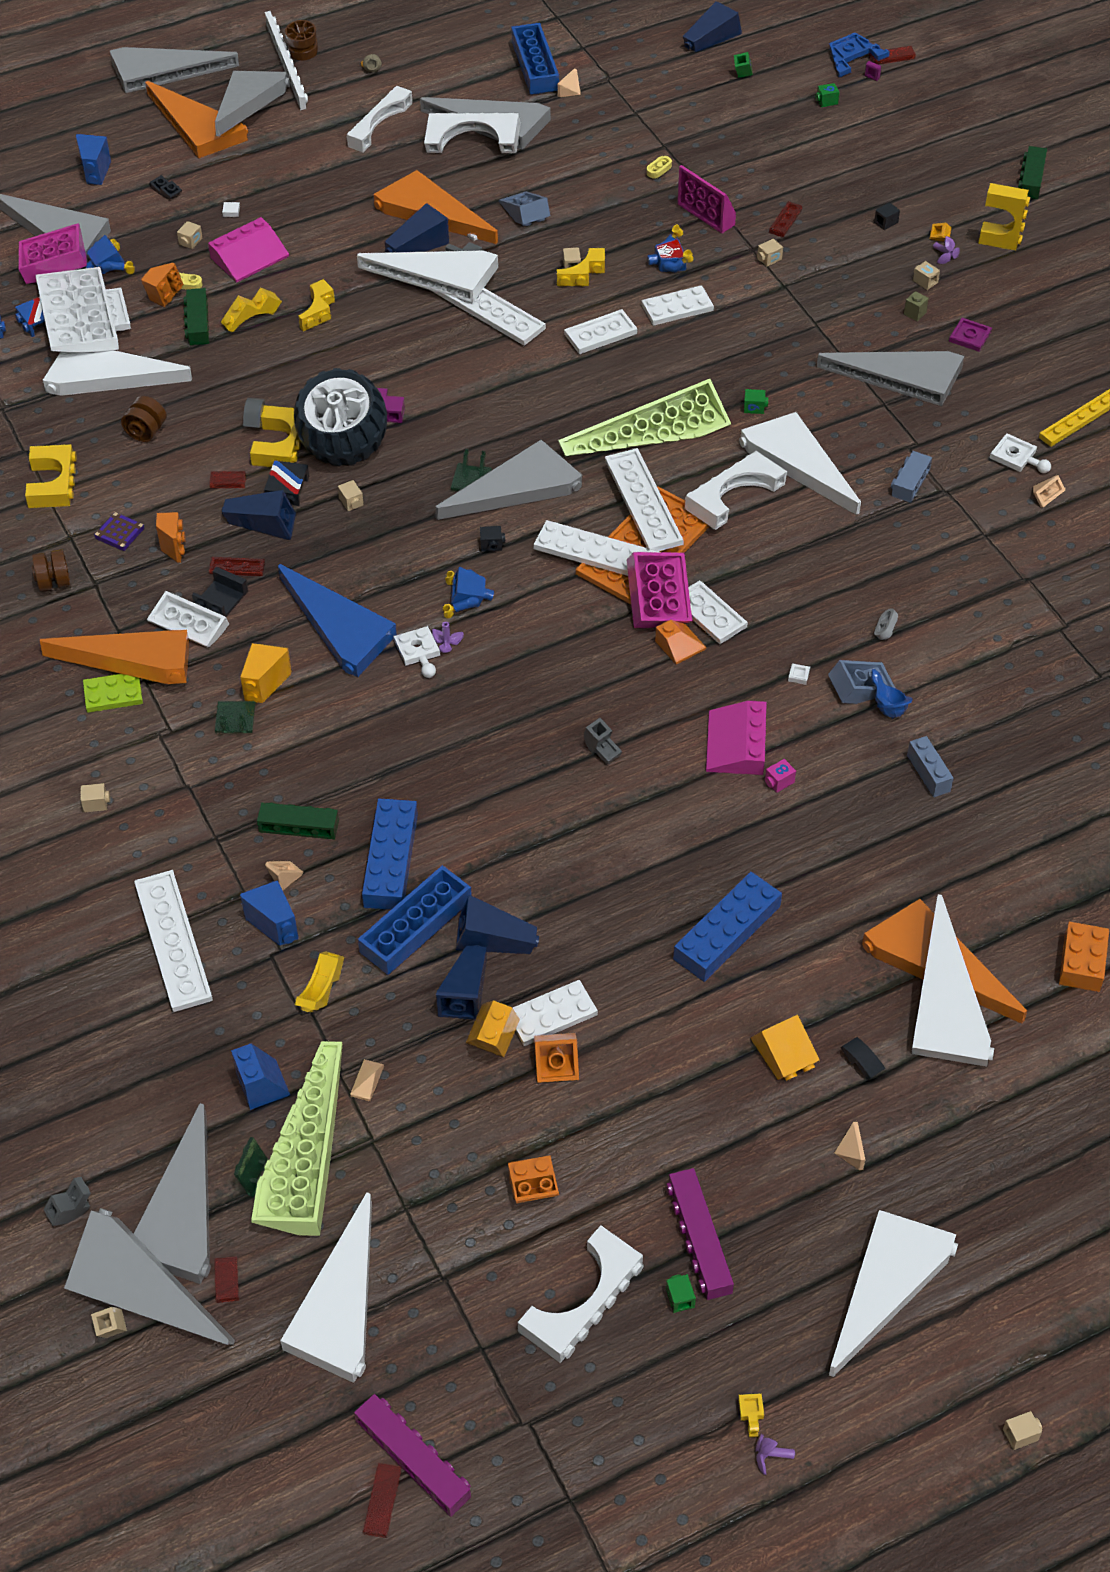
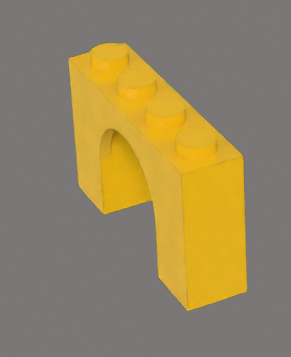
[978,183,1030,251]
[250,405,301,467]
[25,444,77,508]

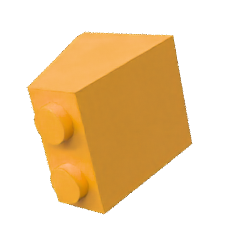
[240,643,292,703]
[466,1000,520,1057]
[751,1015,819,1081]

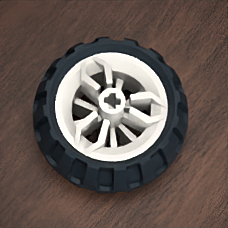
[294,368,387,466]

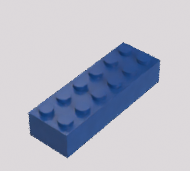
[511,23,559,94]
[362,799,418,910]
[358,865,472,975]
[673,872,782,982]

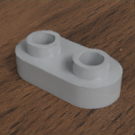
[874,608,898,640]

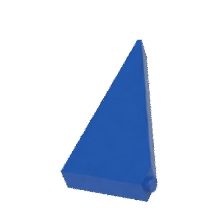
[278,564,397,677]

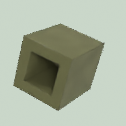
[904,291,929,321]

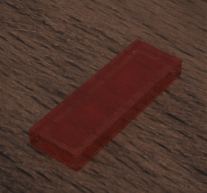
[869,46,916,64]
[769,201,802,238]
[209,557,265,576]
[363,1463,402,1538]

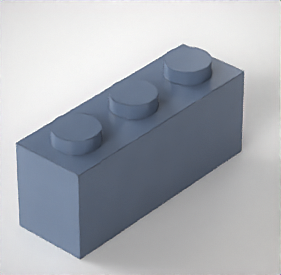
[890,451,932,503]
[907,736,953,797]

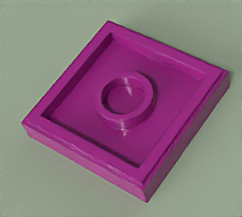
[949,318,992,352]

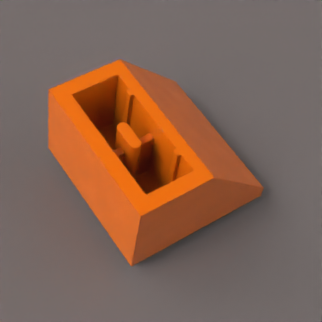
[141,263,184,307]
[156,512,186,563]
[508,1155,559,1203]

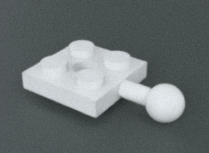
[990,433,1051,473]
[393,626,440,678]

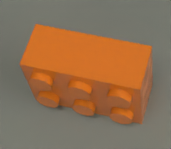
[1059,921,1109,992]

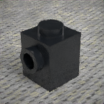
[874,202,900,230]
[480,526,505,552]

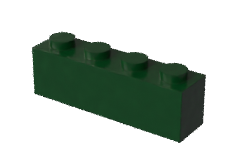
[1018,146,1047,199]
[184,288,209,345]
[257,802,339,840]

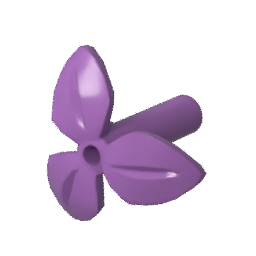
[933,236,960,264]
[432,622,464,653]
[755,1434,795,1475]

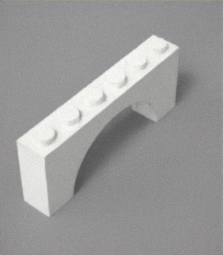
[424,113,521,153]
[685,451,787,530]
[518,1225,643,1363]

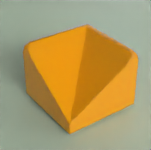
[929,223,952,242]

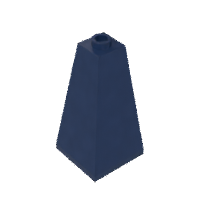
[683,1,742,52]
[385,203,449,253]
[222,490,296,540]
[455,896,539,954]
[436,945,487,1020]

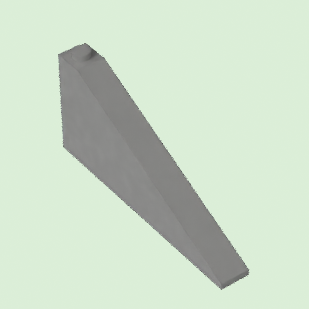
[110,47,239,93]
[215,71,290,136]
[420,97,551,150]
[0,194,111,263]
[817,351,964,406]
[436,440,582,520]
[134,1103,211,1284]
[64,1208,235,1345]

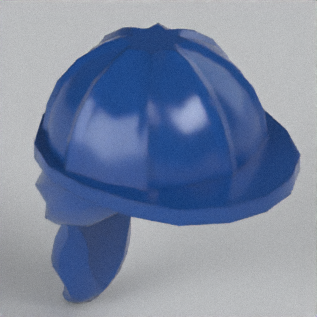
[871,669,913,718]

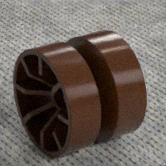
[285,20,318,61]
[121,396,167,442]
[32,549,71,592]

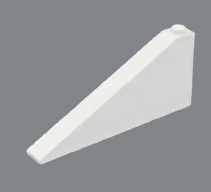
[357,251,498,303]
[43,350,192,396]
[739,412,861,515]
[912,894,994,1067]
[281,1193,372,1383]
[829,1210,958,1377]

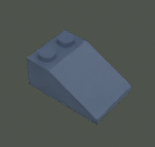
[499,191,550,226]
[828,660,895,704]

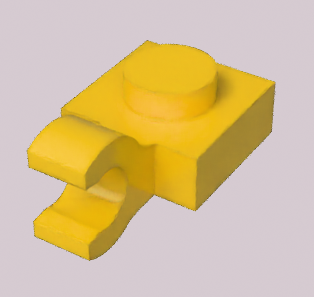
[738,1394,764,1437]

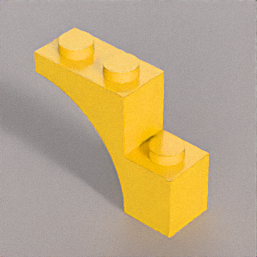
[557,248,605,286]
[298,279,335,331]
[221,287,282,332]
[295,951,345,1012]

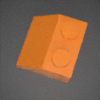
[534,1033,579,1083]

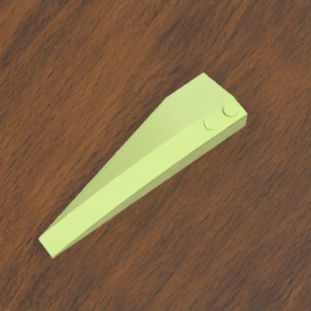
[558,379,731,457]
[251,1041,343,1236]

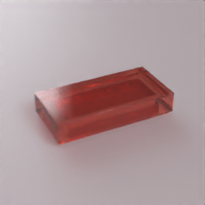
[210,471,246,488]
[215,1256,239,1303]

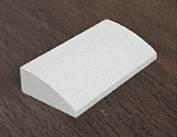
[147,591,229,648]

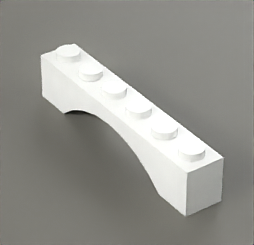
[347,86,412,153]

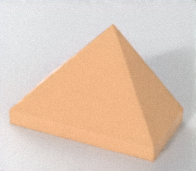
[558,69,581,97]
[1033,475,1065,508]
[265,861,303,890]
[350,1059,384,1101]
[834,1122,865,1170]

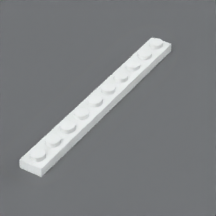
[265,11,308,110]

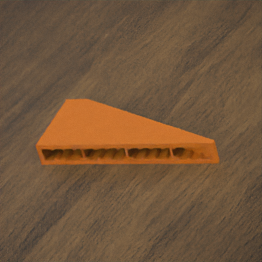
[145,81,248,158]
[374,170,498,244]
[40,629,189,684]
[862,899,1027,1023]

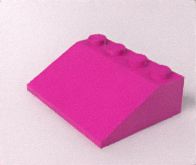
[678,165,736,233]
[208,217,289,283]
[19,223,87,284]
[626,552,692,628]
[706,701,767,775]

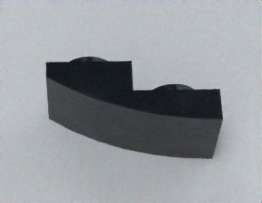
[149,175,182,199]
[840,1037,886,1080]

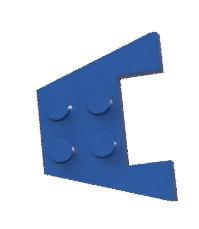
[829,33,890,77]

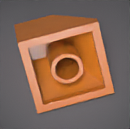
[655,620,706,665]

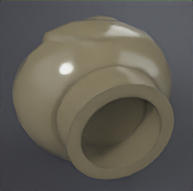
[361,54,382,73]

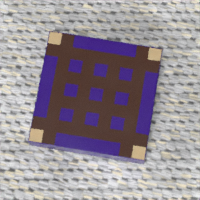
[94,512,144,551]

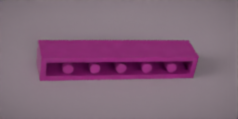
[666,1168,734,1300]
[354,1394,471,1517]

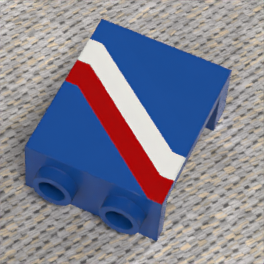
[15,297,45,337]

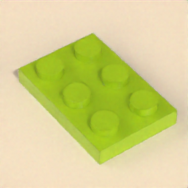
[83,674,143,713]

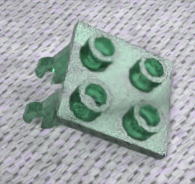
[451,448,492,491]
[215,701,256,733]
[234,1137,269,1197]

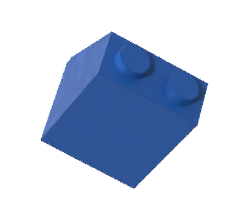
[76,134,111,185]
[240,880,299,946]
[231,1044,290,1110]

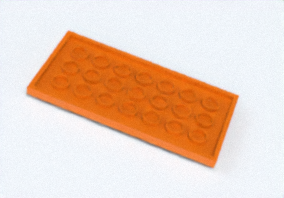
[576,487,710,604]

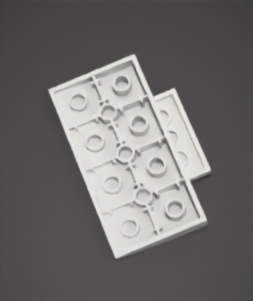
[36,267,131,352]

